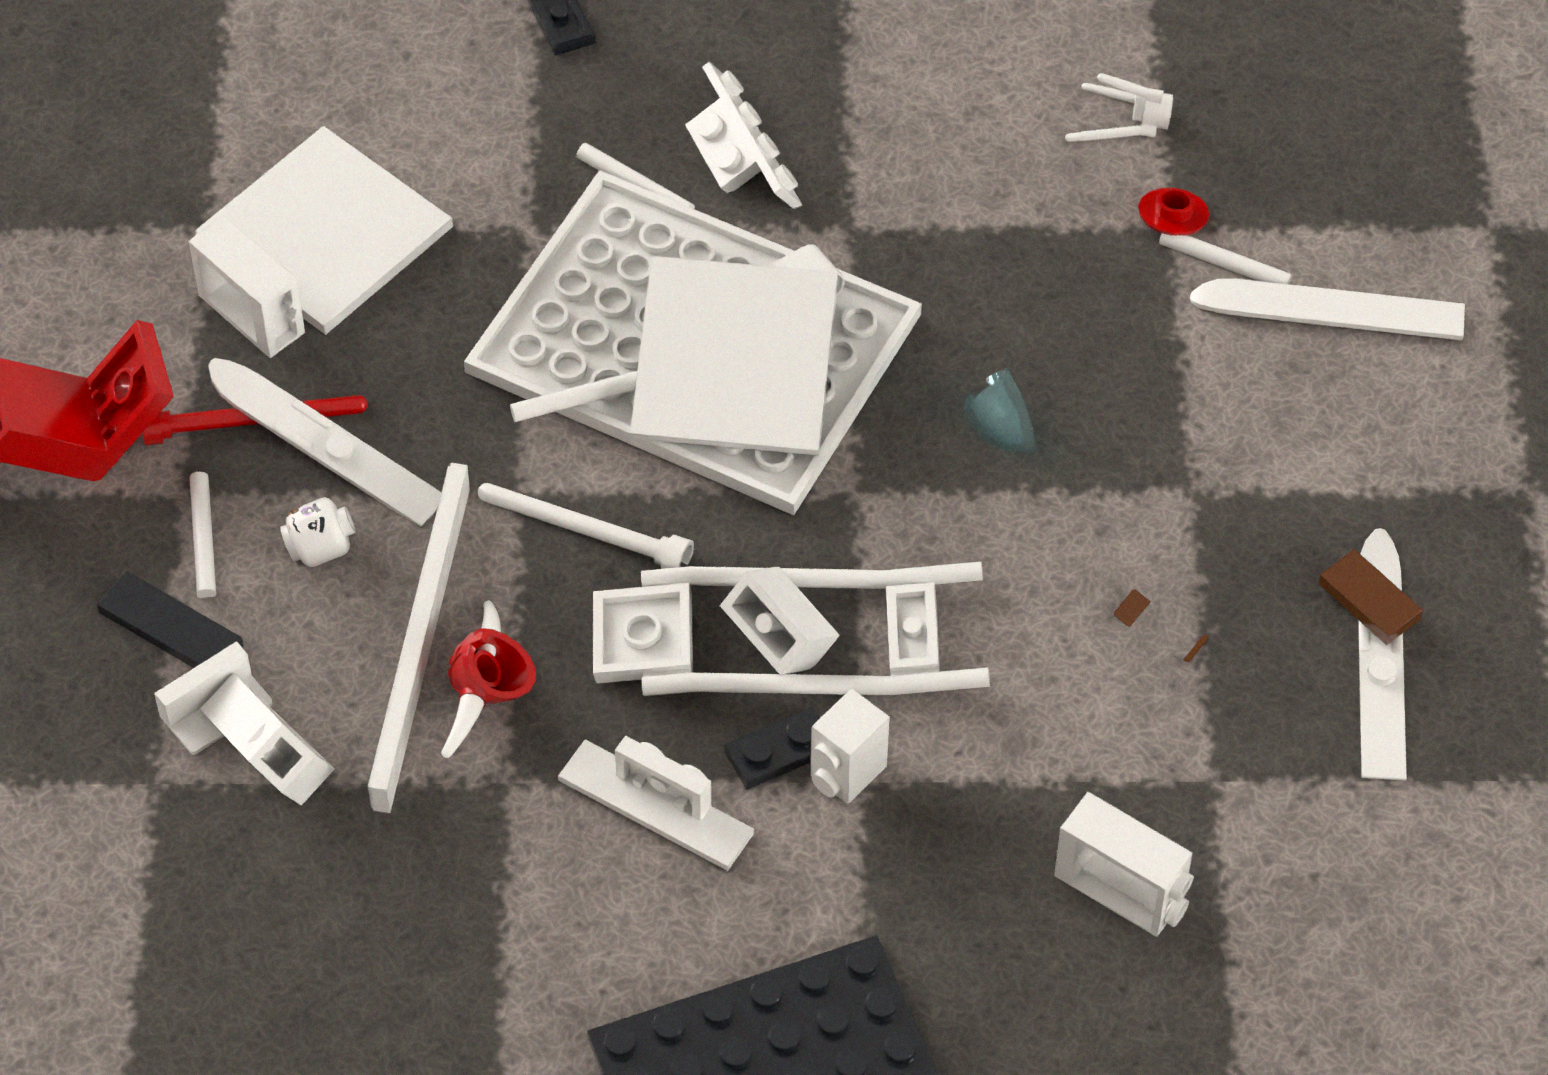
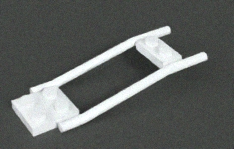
[593,561,990,696]

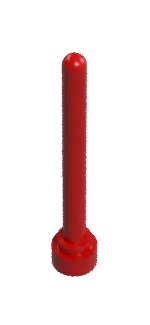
[143,395,368,446]

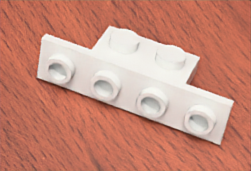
[685,62,802,208]
[558,736,754,871]

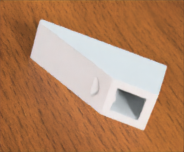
[200,673,335,805]

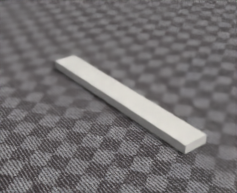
[368,463,470,813]

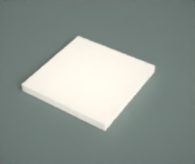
[195,126,453,335]
[630,256,838,455]

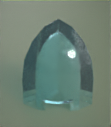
[963,368,1035,453]

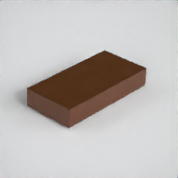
[1318,549,1423,645]

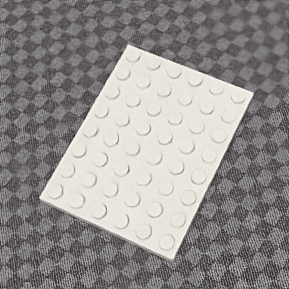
[464,170,922,515]

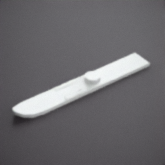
[1190,279,1465,340]
[208,358,442,527]
[1358,528,1407,781]

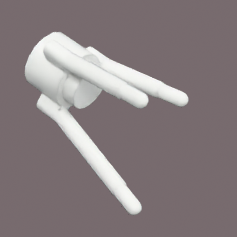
[1065,73,1173,142]

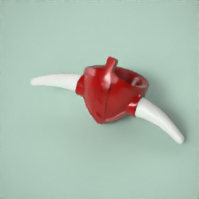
[441,601,536,758]

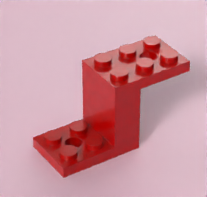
[0,320,174,481]

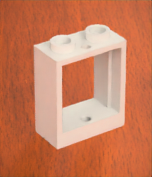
[188,216,305,358]
[1054,792,1194,937]

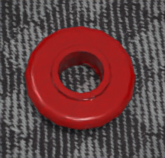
[1138,188,1210,236]

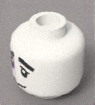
[281,497,356,567]

